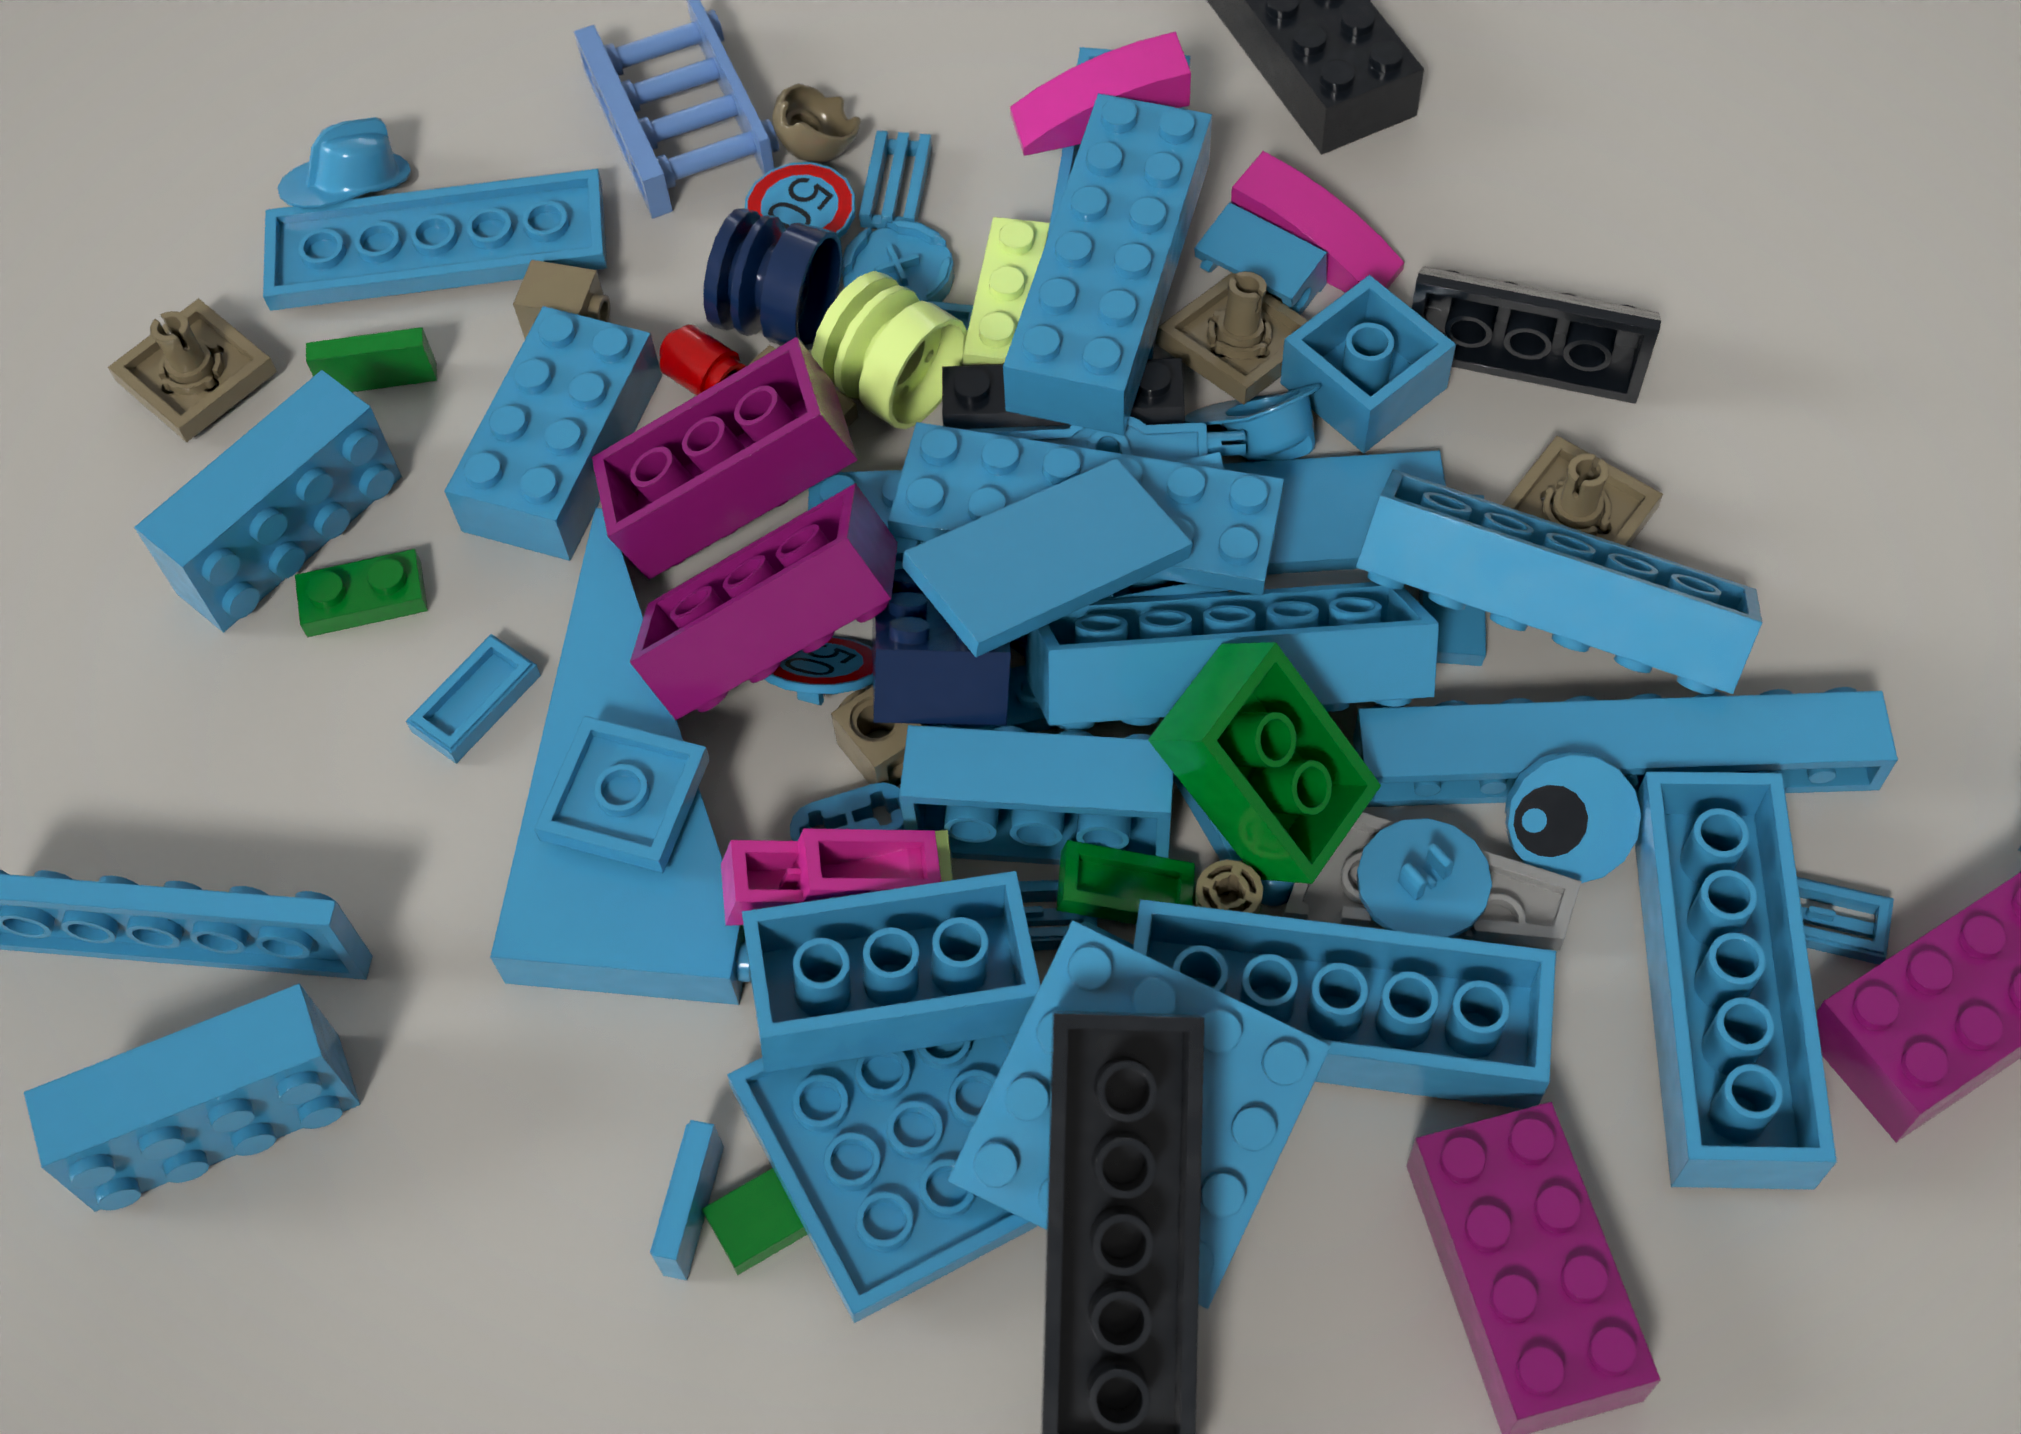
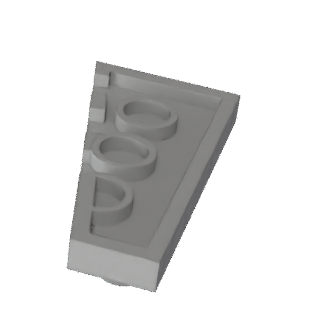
[1283,812,1582,950]

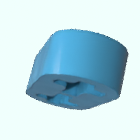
[790,782,905,841]

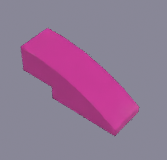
[1010,32,1191,156]
[1231,151,1404,292]
[721,828,941,926]

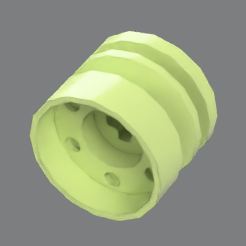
[811,271,968,429]

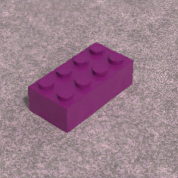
[592,337,858,580]
[630,483,898,720]
[1816,872,2021,1142]
[1406,1102,1661,1434]

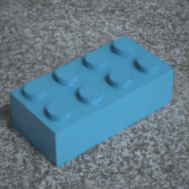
[444,306,662,561]
[134,370,402,633]
[899,724,1174,865]
[742,871,1040,1073]
[24,983,360,1212]

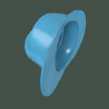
[277,117,411,208]
[1185,383,1321,462]

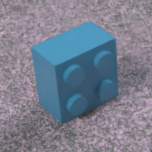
[1280,275,1456,453]

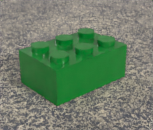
[1148,642,1381,884]

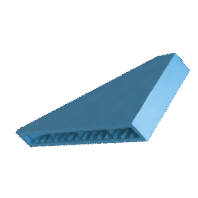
[490,508,751,1005]

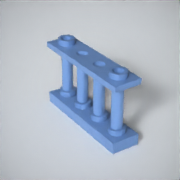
[574,0,780,219]

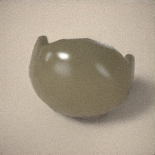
[772,83,861,163]

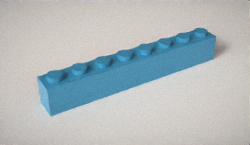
[1353,687,1898,807]

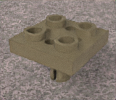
[1155,271,1309,405]
[108,298,277,443]
[1502,435,1663,547]

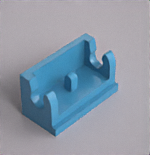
[1194,202,1327,315]

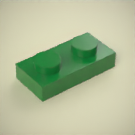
[295,549,428,638]

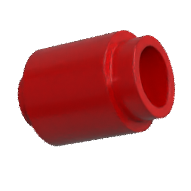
[659,324,746,396]

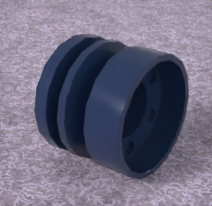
[703,208,843,350]

